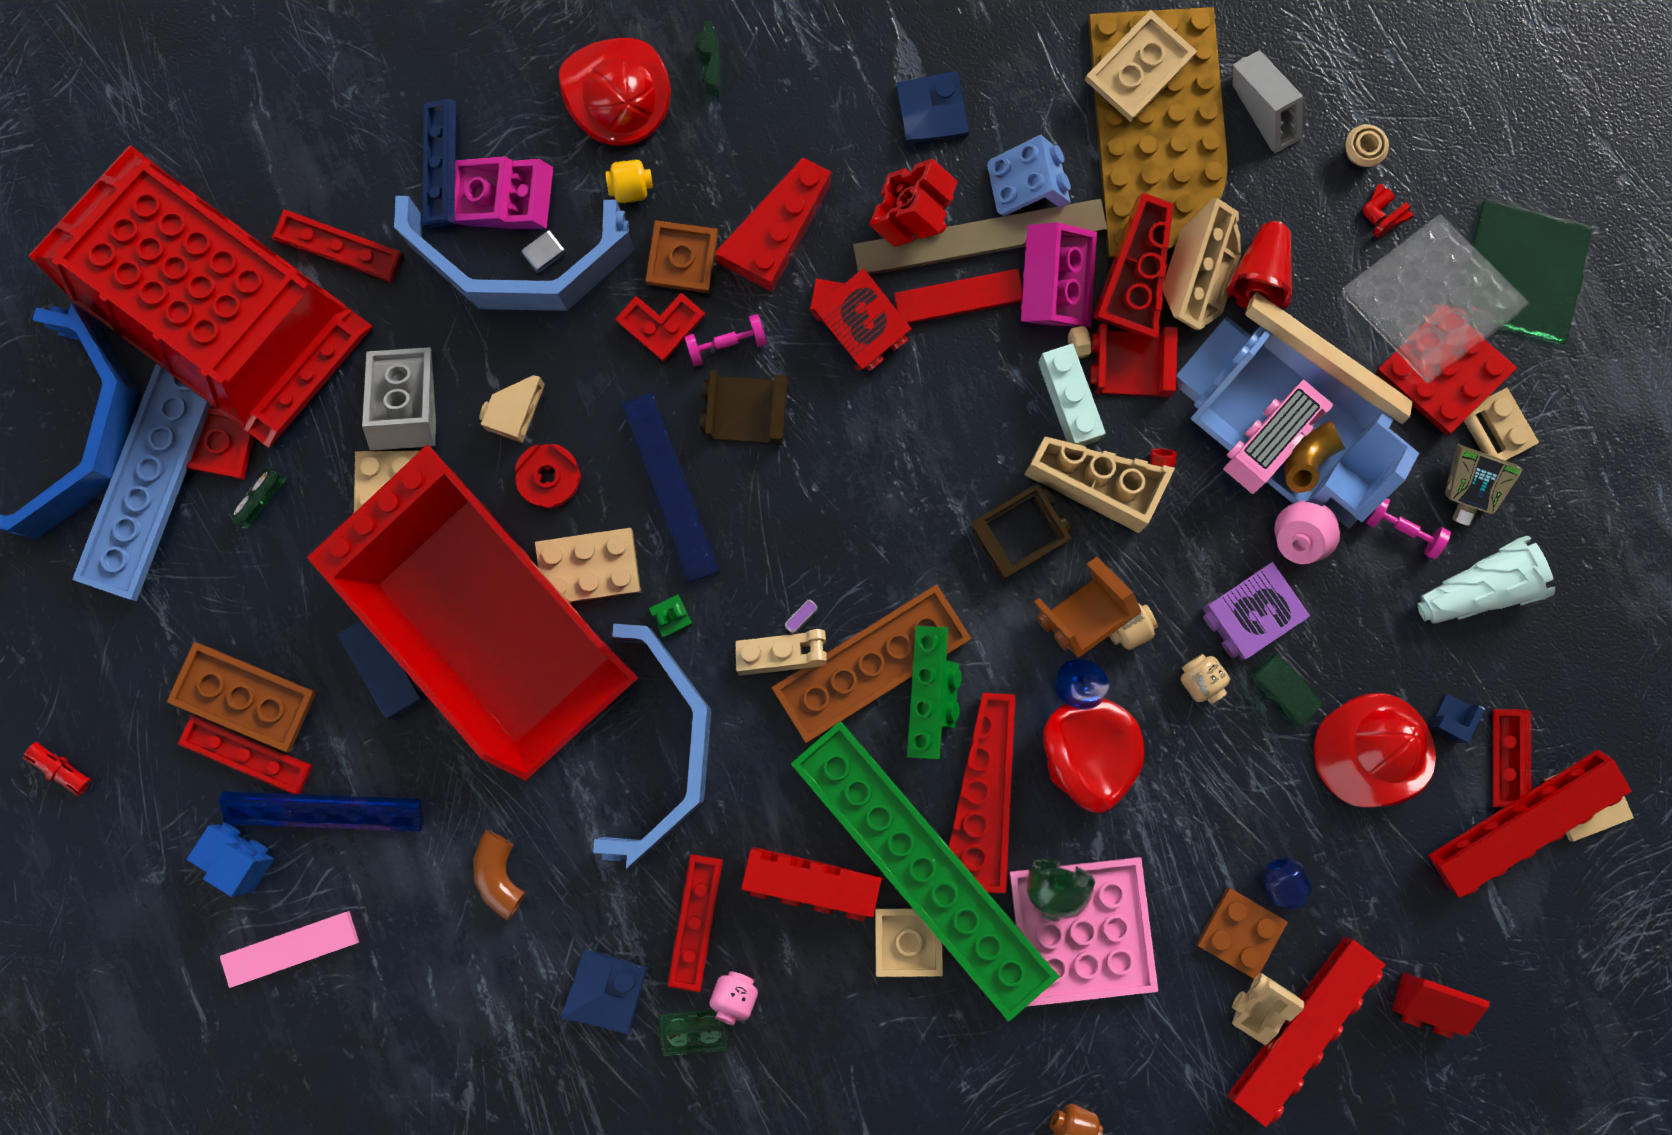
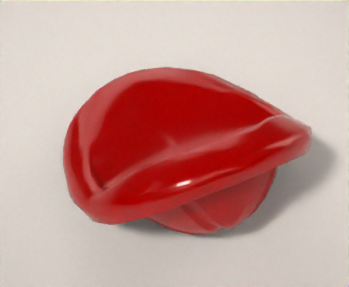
[559,38,671,146]
[1314,693,1436,808]
[1043,697,1144,813]

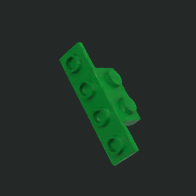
[907,626,962,759]

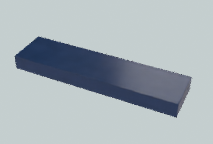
[422,98,456,228]

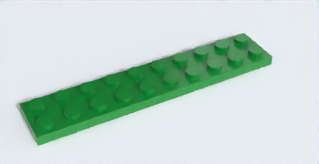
[791,721,1060,1022]

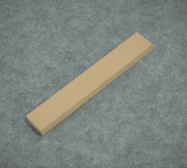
[1245,292,1413,424]

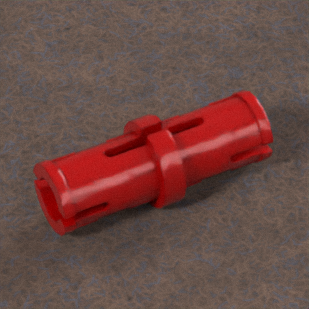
[23,742,92,797]

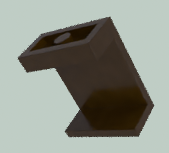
[700,370,788,445]

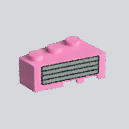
[1223,379,1333,494]

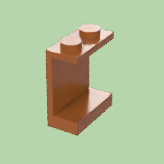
[1034,557,1142,658]

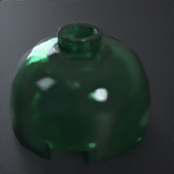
[1026,859,1095,921]

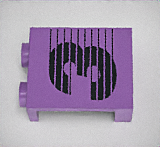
[1202,562,1310,661]

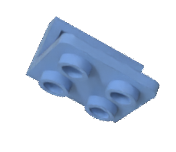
[987,134,1071,216]

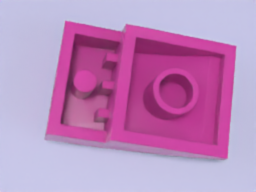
[455,156,553,229]

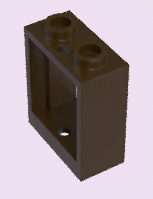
[969,483,1072,582]

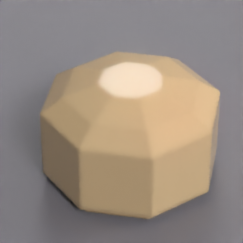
[1068,326,1091,359]

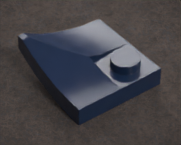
[896,71,969,142]
[561,949,648,1034]

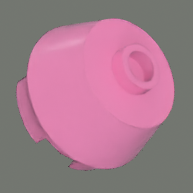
[1274,500,1340,564]

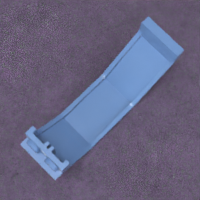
[394,196,635,311]
[593,624,711,869]

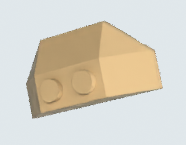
[1163,198,1241,330]

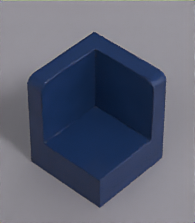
[1428,695,1485,743]

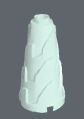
[1417,536,1555,624]

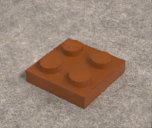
[646,220,719,293]
[1196,887,1288,979]

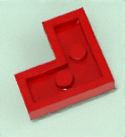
[615,293,706,363]

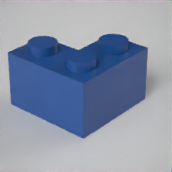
[186,822,274,897]

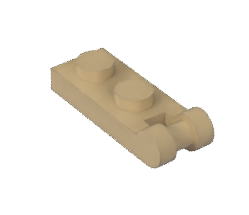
[736,629,827,676]

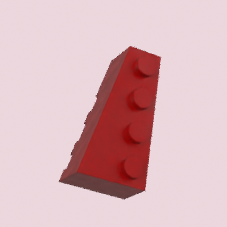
[715,158,831,292]
[1092,193,1174,340]
[741,847,882,922]

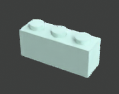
[1038,343,1106,446]

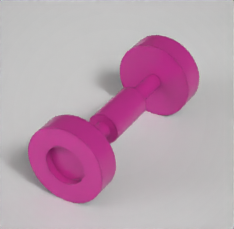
[684,314,767,367]
[1364,499,1451,559]

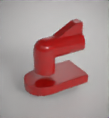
[1362,183,1414,238]

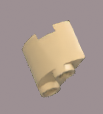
[1232,973,1304,1046]

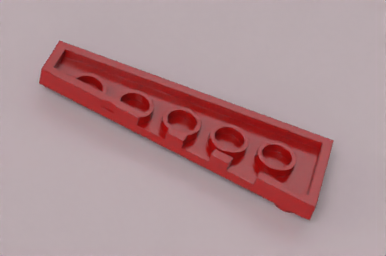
[948,693,1015,893]

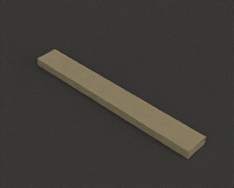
[853,199,1107,275]

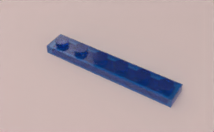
[622,392,720,582]
[218,791,424,832]

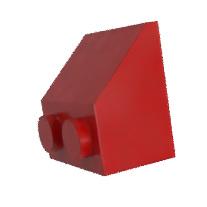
[1392,972,1490,1039]

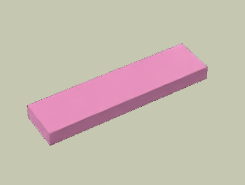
[220,911,359,988]

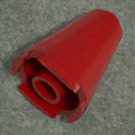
[1227,221,1292,310]

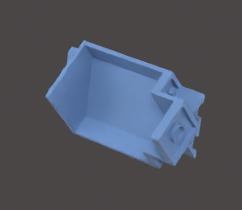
[1176,316,1419,529]

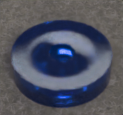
[1055,659,1109,709]

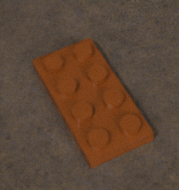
[167,642,317,752]

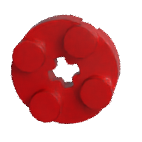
[515,444,581,509]

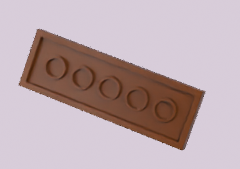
[771,584,972,743]

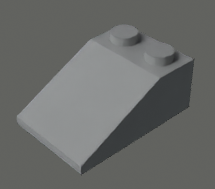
[362,347,436,451]

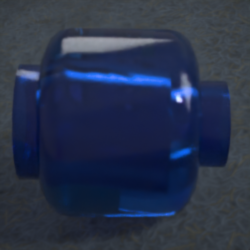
[1262,857,1312,909]

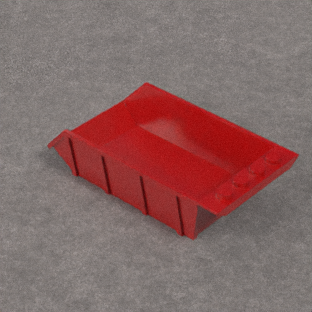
[28,145,373,448]
[307,444,638,781]

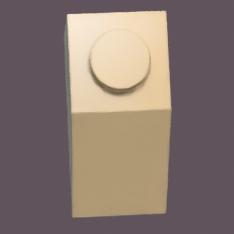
[480,375,545,443]

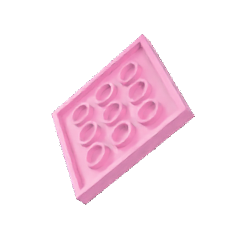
[1009,857,1158,1007]

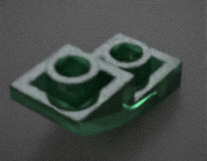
[696,21,722,97]
[1252,654,1323,727]

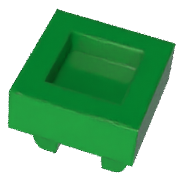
[649,594,692,638]

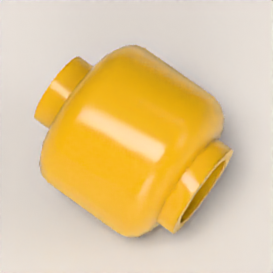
[606,160,653,203]

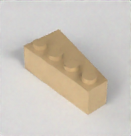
[1024,437,1175,533]

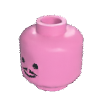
[709,971,758,1025]

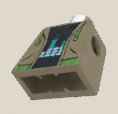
[1445,444,1523,526]

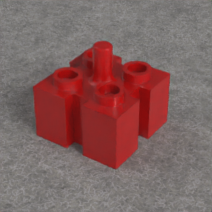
[869,158,958,247]

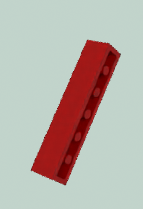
[1428,750,1632,898]
[1227,937,1386,1127]

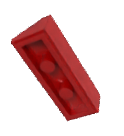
[1493,709,1532,808]

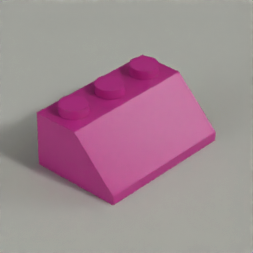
[1021,222,1097,327]

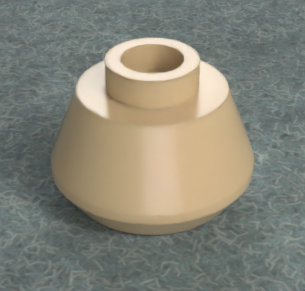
[1345,124,1389,167]

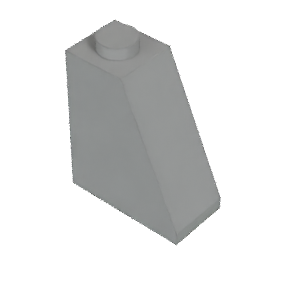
[1233,50,1303,153]

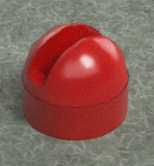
[1150,448,1177,468]

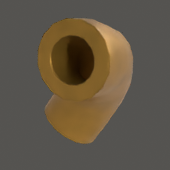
[1284,420,1346,493]

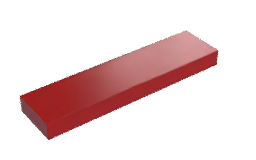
[272,209,403,283]
[894,269,1023,324]
[177,714,313,796]
[667,854,723,992]

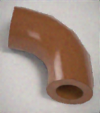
[473,830,526,921]

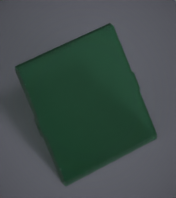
[1456,199,1592,345]

